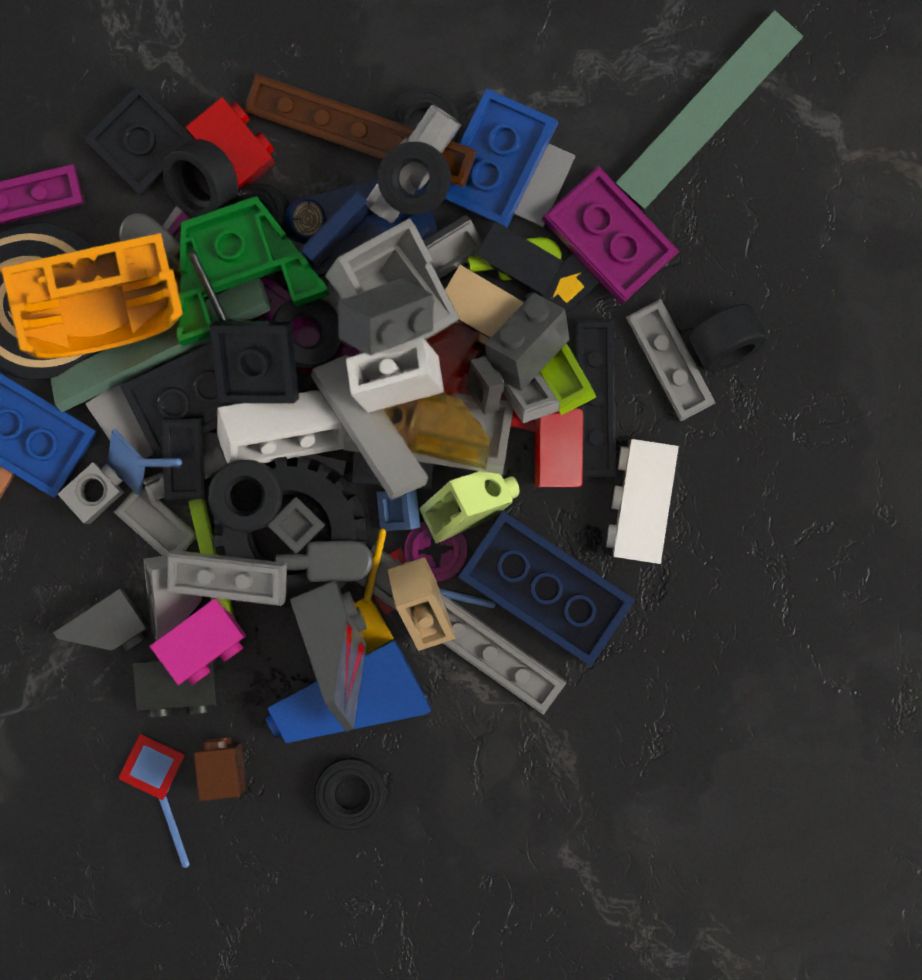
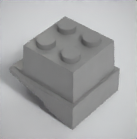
[321,218,460,354]

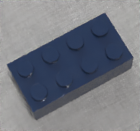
[458,511,635,666]

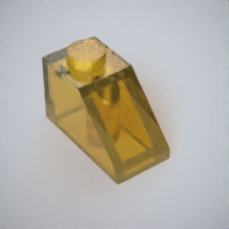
[408,393,491,470]

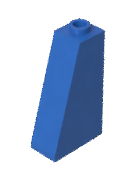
[266,639,432,743]

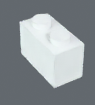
[346,337,444,413]

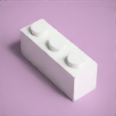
[217,390,346,464]
[606,439,679,564]

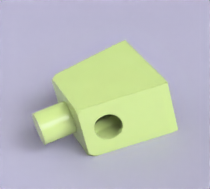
[419,471,519,543]

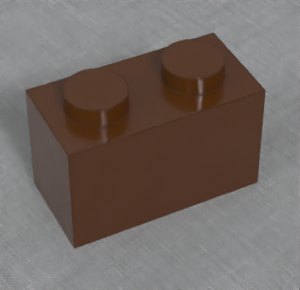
[194,736,246,801]

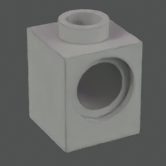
[58,462,125,524]

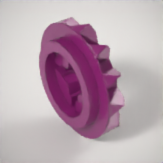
[404,521,467,581]

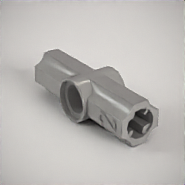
[366,105,461,223]

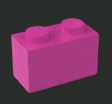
[150,598,247,686]

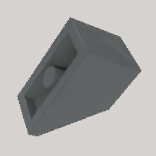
[53,588,150,652]

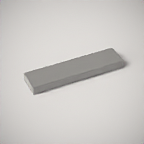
[311,355,428,500]

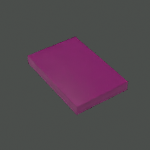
[541,166,679,305]

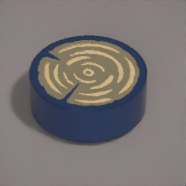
[284,199,325,239]

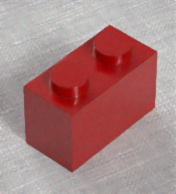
[186,97,275,189]

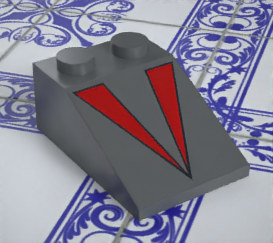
[290,581,367,732]

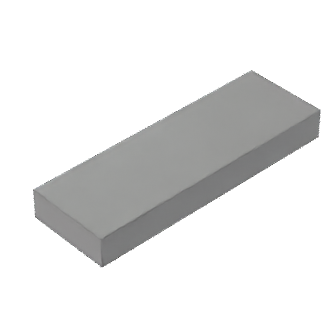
[625,299,715,422]
[167,550,287,606]

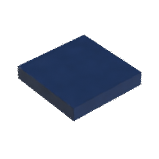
[301,192,370,269]

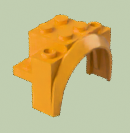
[1,233,183,359]

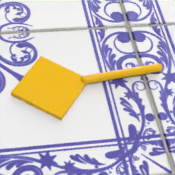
[355,528,394,654]

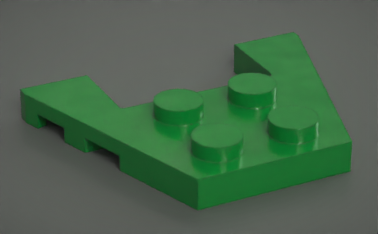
[177,196,330,347]

